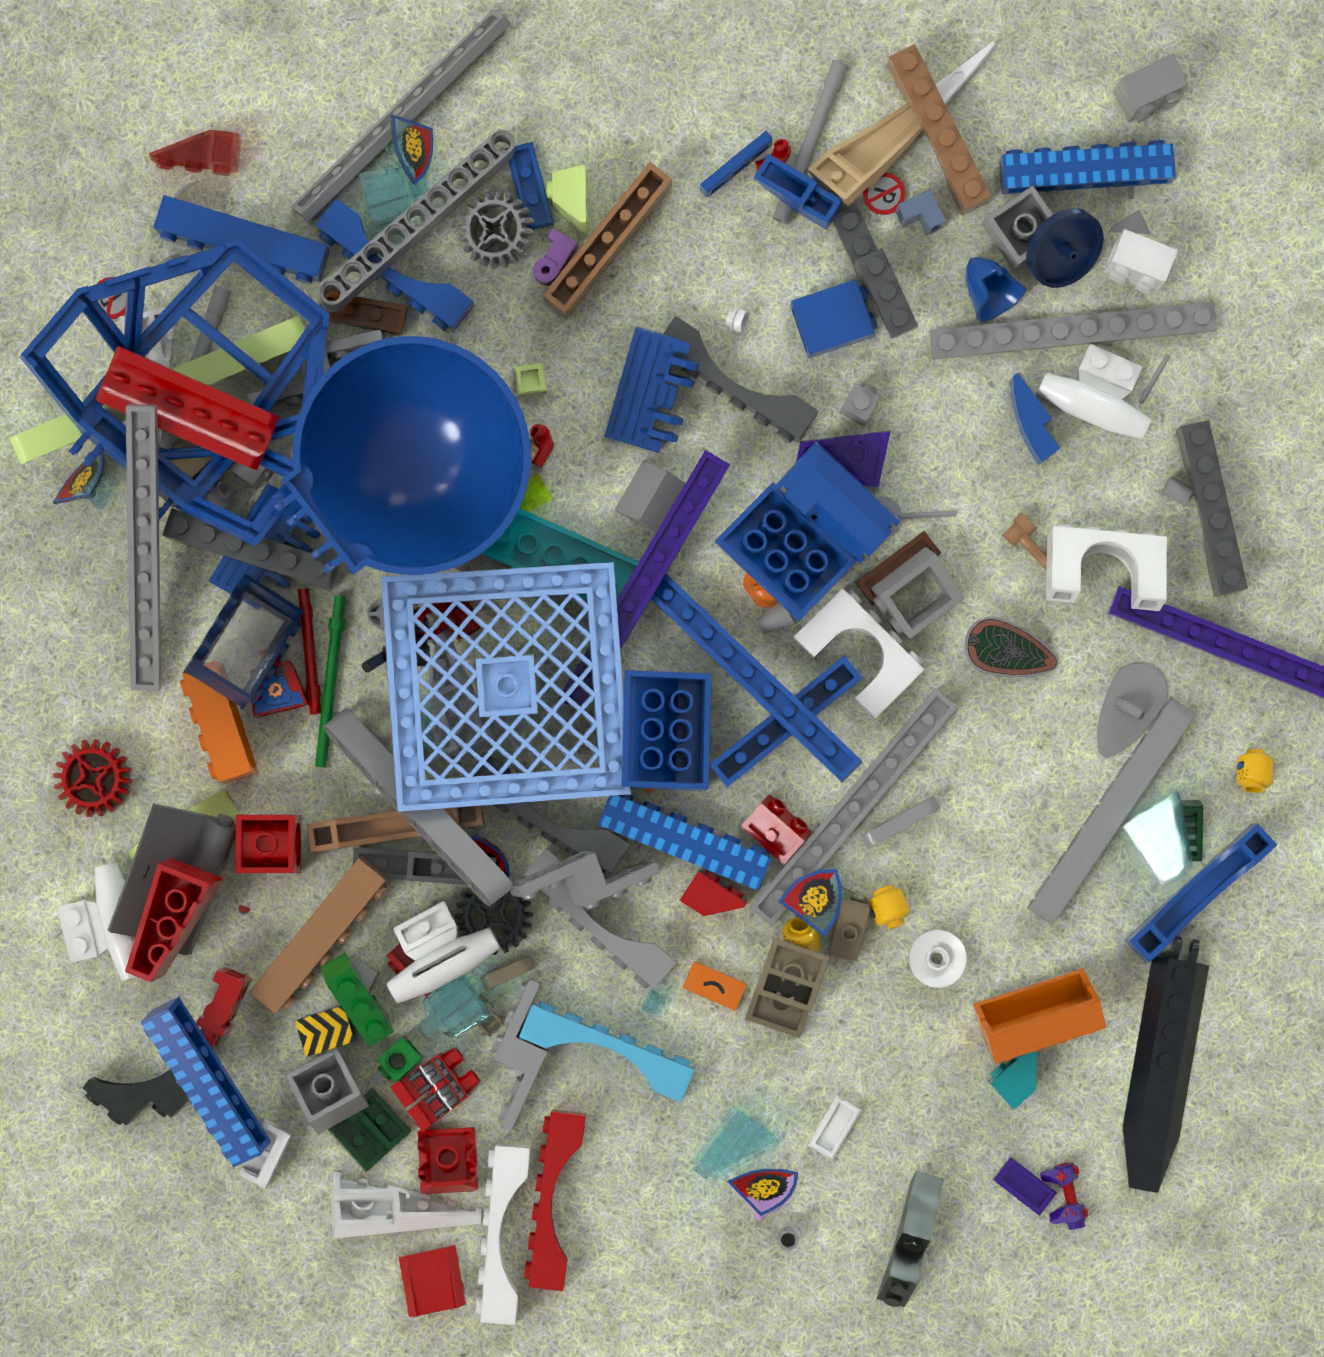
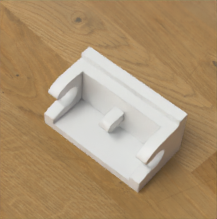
[239,1119,294,1188]

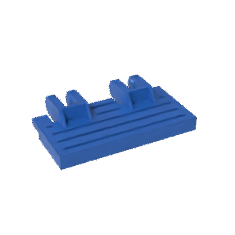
[604,326,700,453]
[208,483,321,611]

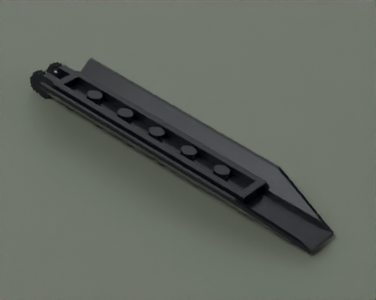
[1123,936,1209,1193]

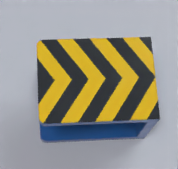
[295,1006,358,1056]

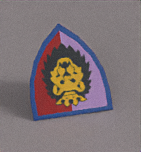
[727,1169,798,1220]

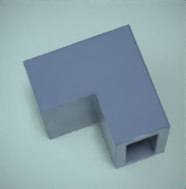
[895,189,946,235]

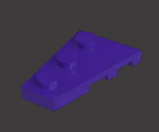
[796,430,891,488]

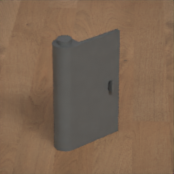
[108,803,236,955]

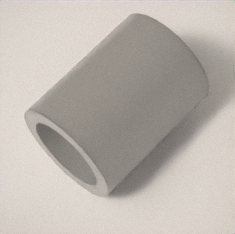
[1161,476,1193,505]
[777,1227,799,1251]

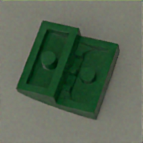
[327,1088,411,1173]

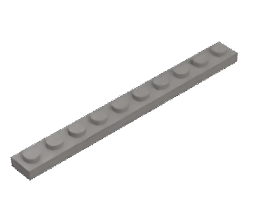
[291,9,511,222]
[930,302,1217,360]
[126,404,162,691]
[749,688,958,927]

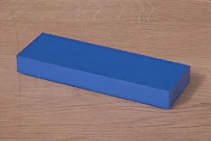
[700,130,772,198]
[505,142,554,230]

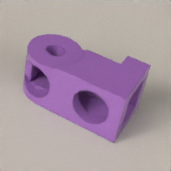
[533,228,578,286]

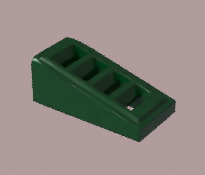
[1172,800,1203,862]

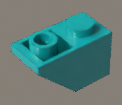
[988,1051,1038,1110]

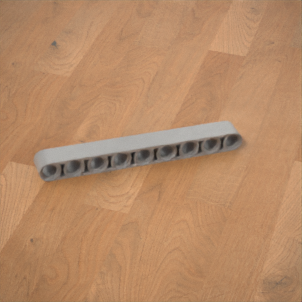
[319,130,515,312]
[1027,697,1195,925]
[323,708,513,907]

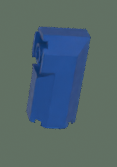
[776,441,900,563]

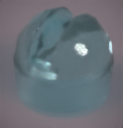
[641,989,665,1015]

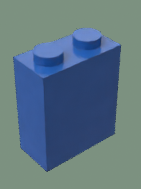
[790,279,877,359]

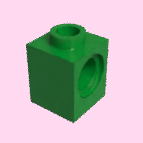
[376,1035,424,1082]

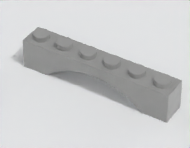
[524,848,677,989]

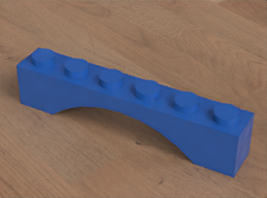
[316,198,475,332]
[1124,823,1277,962]

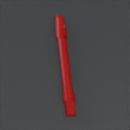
[297,588,321,715]

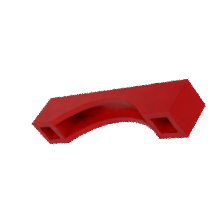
[524,1109,586,1292]

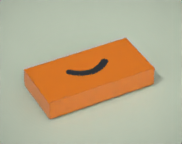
[682,961,747,1011]

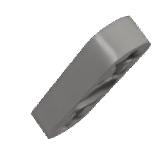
[861,795,940,849]

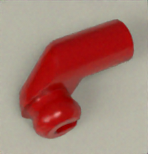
[755,139,791,171]
[530,424,554,468]

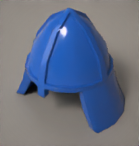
[966,256,1027,322]

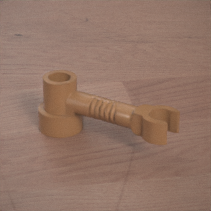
[1003,512,1047,570]

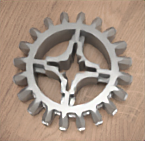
[458,191,535,269]

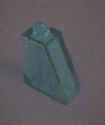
[1123,790,1192,884]
[692,1104,781,1180]

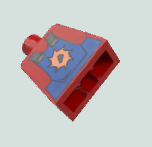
[250,649,309,718]

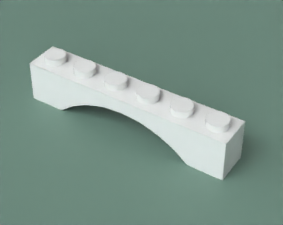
[476,1143,531,1325]

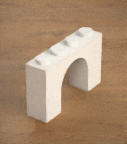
[1046,524,1167,611]
[793,588,924,720]

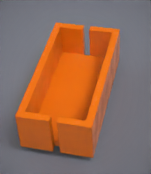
[180,661,259,784]
[973,968,1107,1064]

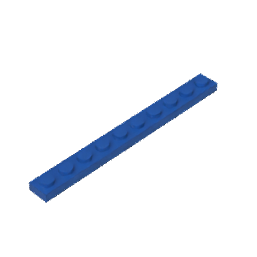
[651,574,863,783]

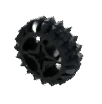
[455,889,533,955]

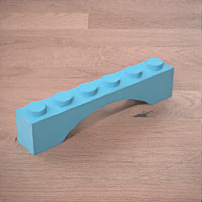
[519,1001,694,1102]

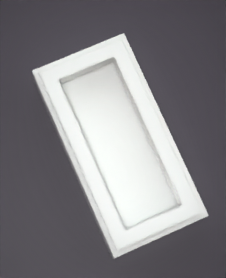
[807,1094,862,1160]

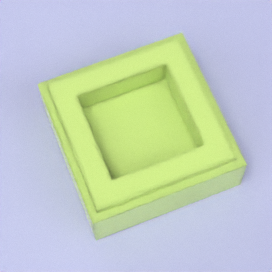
[514,363,547,396]

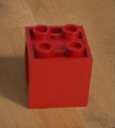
[235,815,302,873]

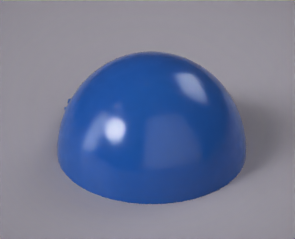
[274,336,531,575]

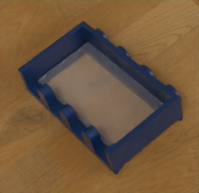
[183,573,304,710]

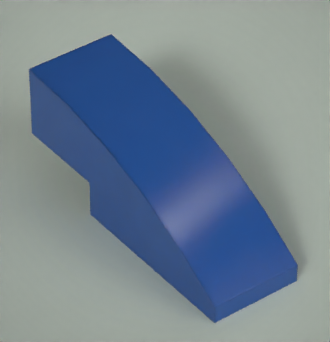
[753,154,842,230]
[1010,373,1060,465]

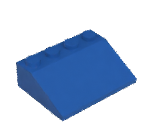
[715,482,857,622]
[621,670,711,792]

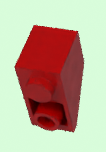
[679,870,747,916]

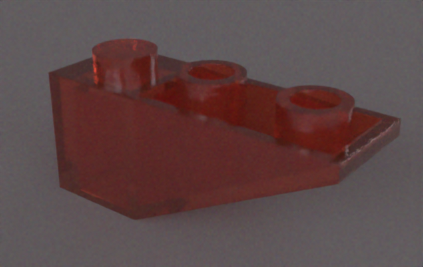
[149,130,242,176]

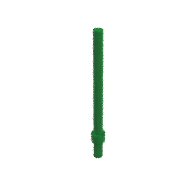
[315,595,346,768]

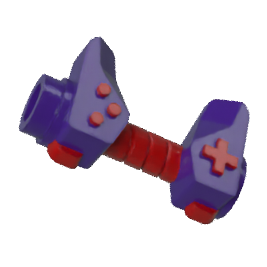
[1040,1162,1088,1230]

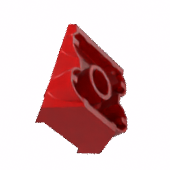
[417,1127,479,1195]
[399,1245,466,1317]

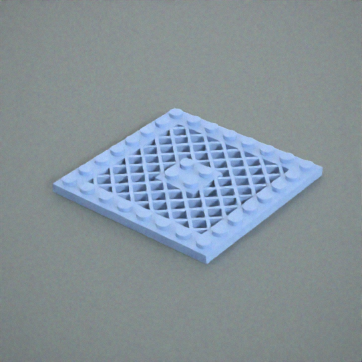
[381,562,631,812]

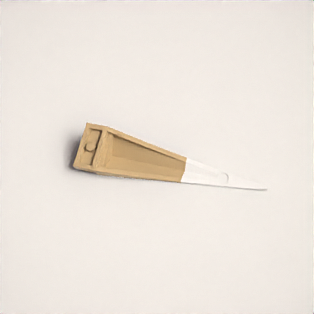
[808,42,996,206]

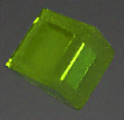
[520,474,553,512]

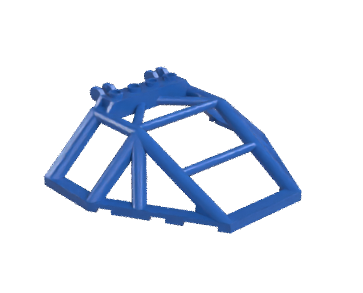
[19,239,330,547]

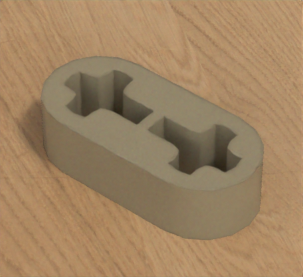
[480,955,535,991]

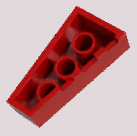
[125,858,224,982]

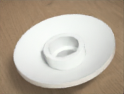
[909,930,967,988]

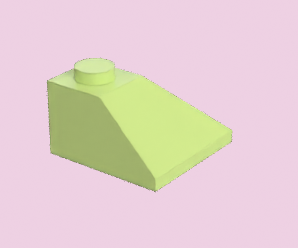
[547,165,588,234]

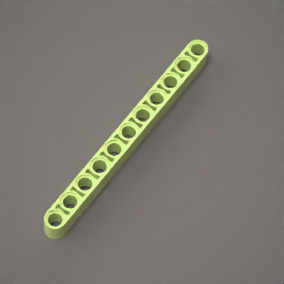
[9,315,305,465]

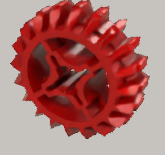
[53,739,133,817]

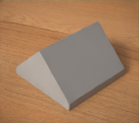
[615,461,685,533]

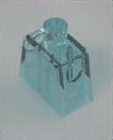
[358,167,429,231]
[418,975,492,1038]

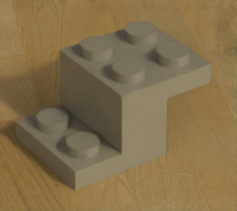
[745,938,830,1038]

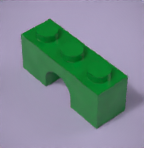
[320,952,394,1047]

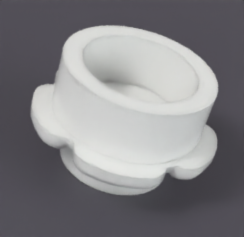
[726,306,749,334]

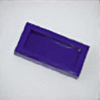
[993,1157,1057,1216]

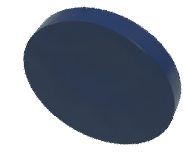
[1026,208,1104,288]

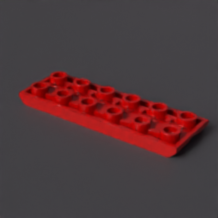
[95,346,280,470]

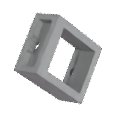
[871,547,965,639]

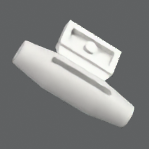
[1037,344,1151,440]
[57,862,136,980]
[387,901,501,1003]

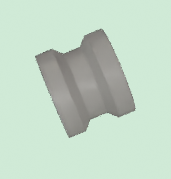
[367,599,384,629]

